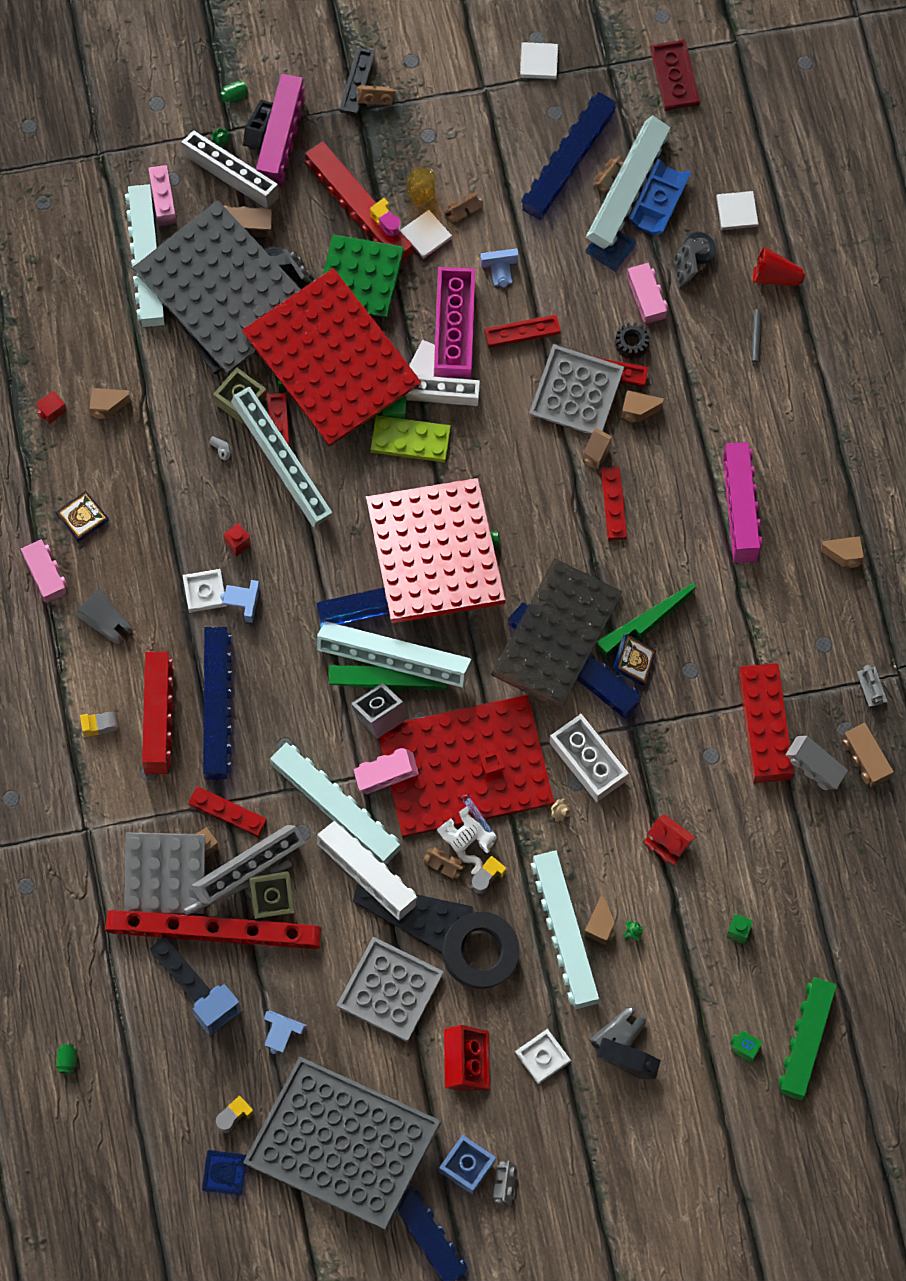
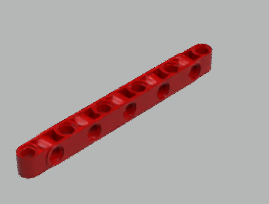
[105,910,322,949]

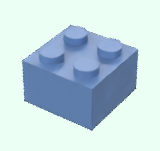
[193,984,241,1036]
[439,1135,496,1195]

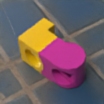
[370,198,400,236]

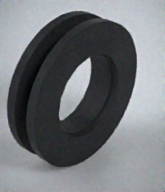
[442,912,519,989]

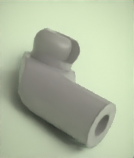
[209,436,231,460]

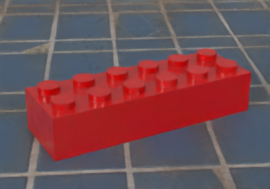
[142,651,174,774]
[738,663,794,783]

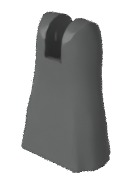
[75,589,133,644]
[589,1006,647,1051]

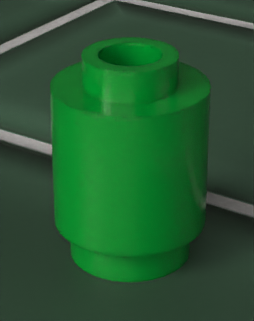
[220,81,249,104]
[56,1044,78,1074]

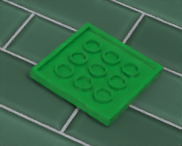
[323,234,405,319]

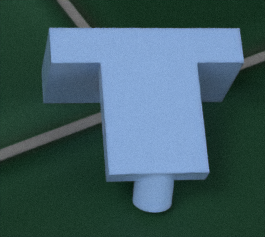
[480,248,518,287]
[220,580,260,623]
[264,1010,306,1054]

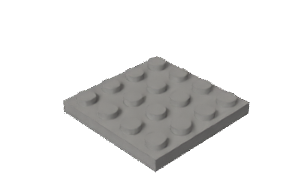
[529,344,624,435]
[124,833,205,914]
[336,937,444,1043]

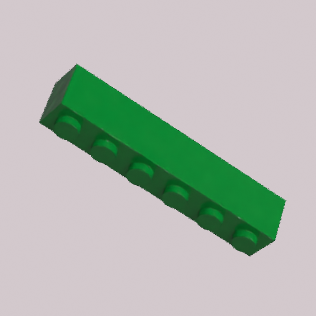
[777,977,837,1100]

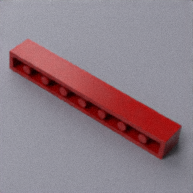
[305,141,413,261]

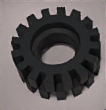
[615,323,649,359]

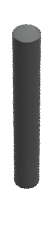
[751,310,761,363]

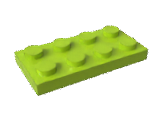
[371,415,451,462]

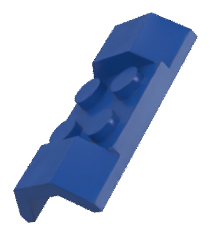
[629,159,691,235]

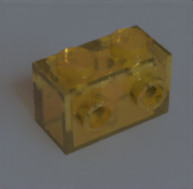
[407,165,436,207]

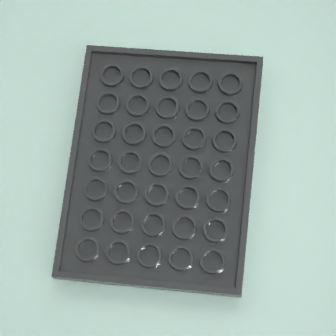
[132,200,301,374]
[243,1057,442,1231]

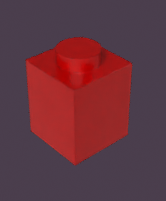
[36,390,67,424]
[223,523,251,556]

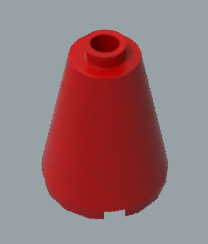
[752,247,806,286]

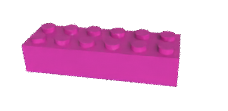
[256,74,306,190]
[433,267,475,379]
[722,442,762,563]

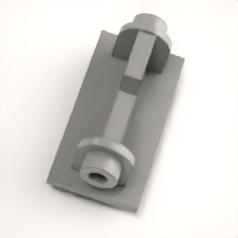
[857,665,887,707]
[493,1161,518,1205]

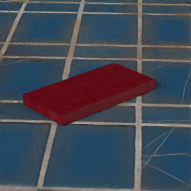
[649,39,700,111]

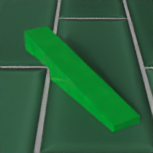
[595,583,696,659]
[328,665,447,691]

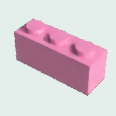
[149,165,176,227]
[627,263,668,325]
[21,539,68,603]
[353,748,419,794]

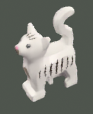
[437,806,497,875]

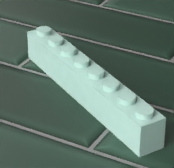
[586,116,671,249]
[125,184,165,327]
[231,386,332,527]
[317,621,471,688]
[270,743,400,865]
[530,851,599,1009]

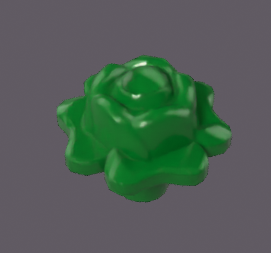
[210,128,230,149]
[623,920,643,942]

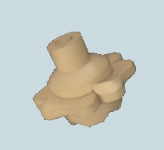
[551,799,571,822]

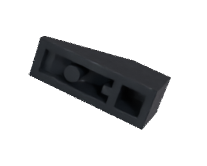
[242,99,273,150]
[596,1038,661,1079]

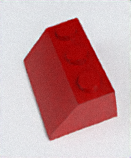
[444,1025,490,1091]

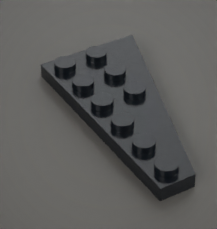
[353,882,473,955]

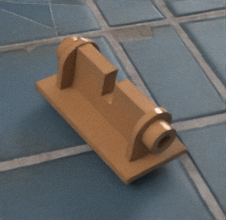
[357,85,396,105]
[592,156,623,193]
[445,192,484,222]
[423,847,465,879]

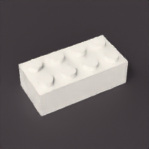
[549,714,629,802]

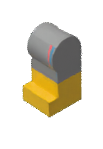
[80,712,118,737]
[472,856,507,894]
[216,1095,254,1133]

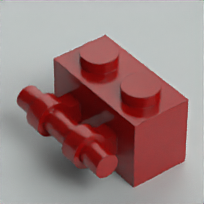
[643,814,696,866]

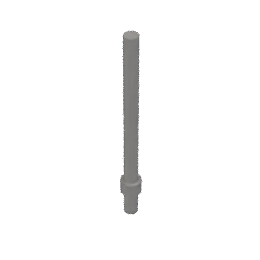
[183,859,292,915]

